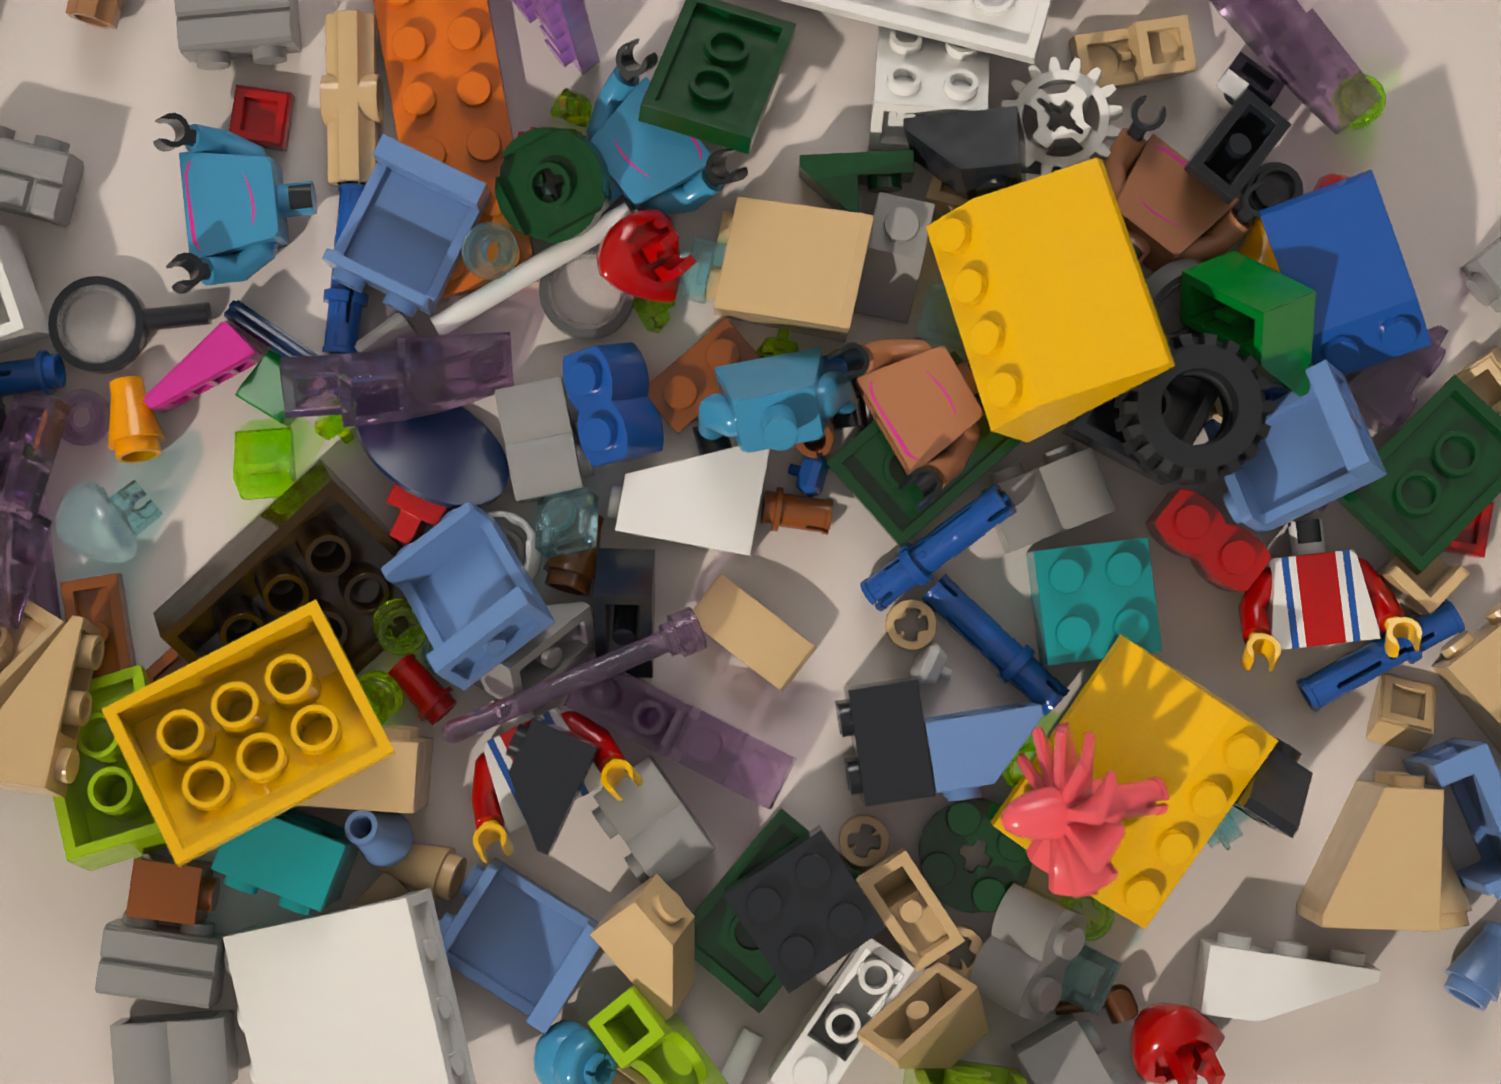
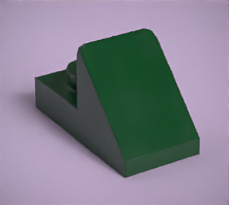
[798,150,914,213]

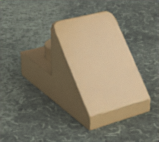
[856,847,965,973]

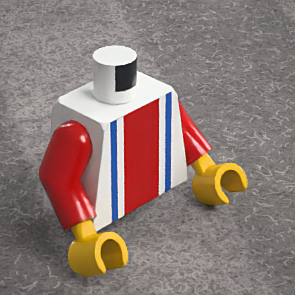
[1238,519,1422,672]
[471,698,643,863]

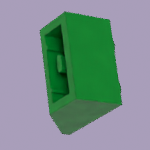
[1180,250,1316,397]

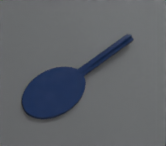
[224,300,509,509]

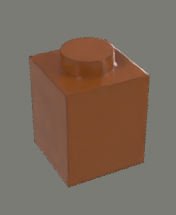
[126,853,220,925]

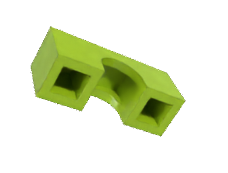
[587,986,729,1084]

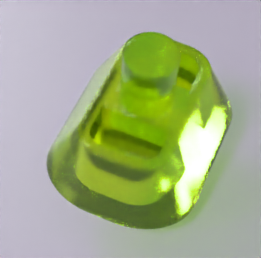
[551,88,592,127]
[633,297,675,334]
[757,329,799,358]
[314,402,355,444]

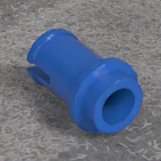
[0,350,66,398]

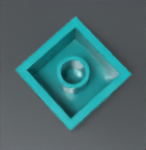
[1026,537,1162,666]
[211,808,359,915]

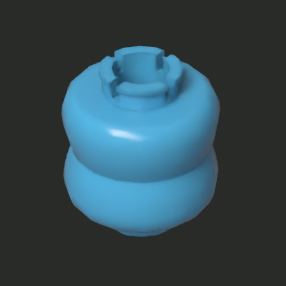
[534,1020,617,1084]

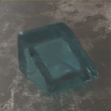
[1061,942,1122,1016]

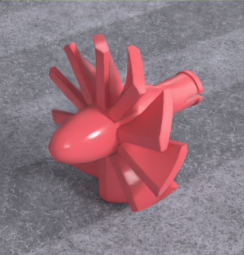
[1000,722,1169,898]

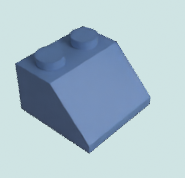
[924,701,1043,801]

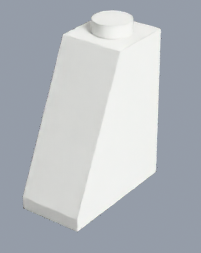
[607,446,770,557]

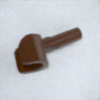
[1055,984,1138,1024]

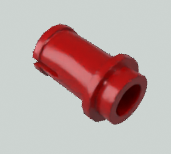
[385,652,458,726]

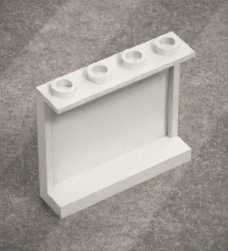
[223,888,476,1084]

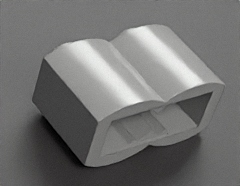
[495,376,594,504]
[981,442,1117,554]
[592,755,716,884]
[969,883,1087,1022]
[110,1010,238,1084]

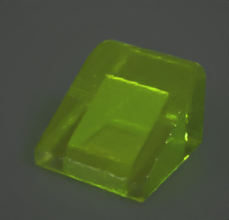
[233,427,297,500]

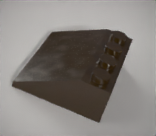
[153,459,417,675]

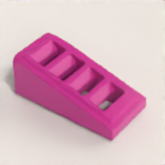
[143,321,264,413]

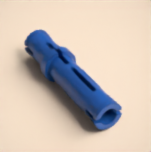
[322,183,369,357]
[860,483,1017,612]
[921,573,1070,716]
[1296,599,1465,713]

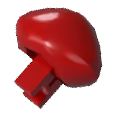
[596,209,697,303]
[1130,1002,1226,1084]

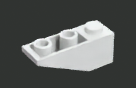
[1191,931,1382,1022]
[768,938,915,1084]

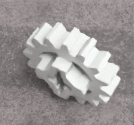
[1001,57,1123,176]

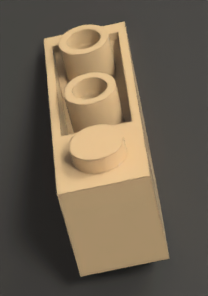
[0,616,105,798]

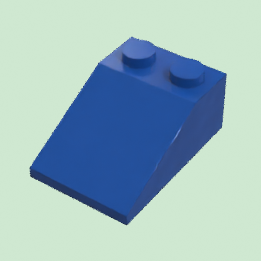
[1259,169,1432,376]

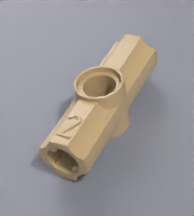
[320,10,384,186]

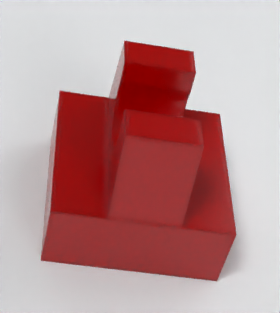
[386,484,453,544]

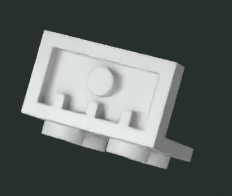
[868,26,990,151]

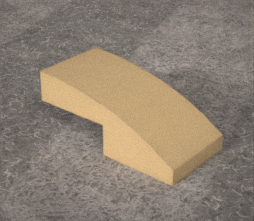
[1068,14,1198,89]
[687,574,817,692]

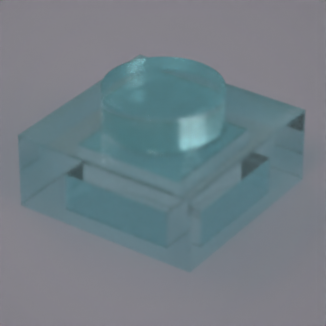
[679,236,716,304]
[914,282,966,353]
[535,487,599,558]

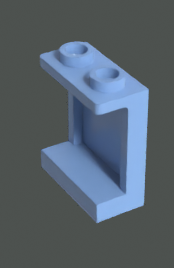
[322,134,492,318]
[1203,360,1387,535]
[381,501,556,691]
[1402,737,1501,899]
[439,857,600,1034]

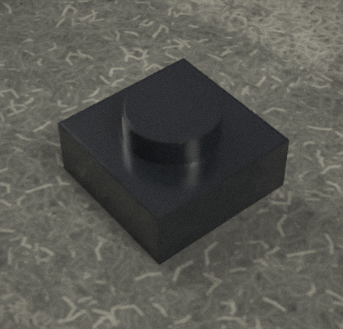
[1216,51,1285,107]

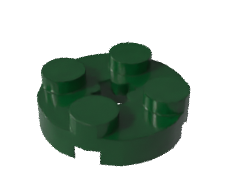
[495,127,612,243]
[918,798,1032,913]

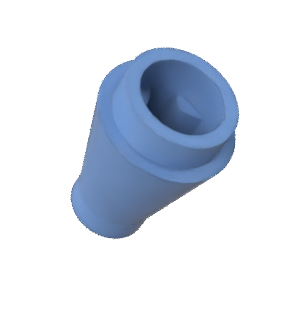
[344,810,413,867]
[1443,921,1501,1011]

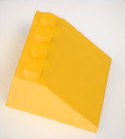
[926,158,1175,443]
[101,600,396,867]
[990,634,1278,929]

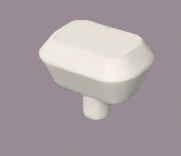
[910,642,952,685]

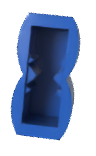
[562,342,664,467]

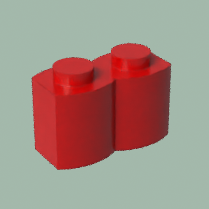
[1145,489,1271,592]

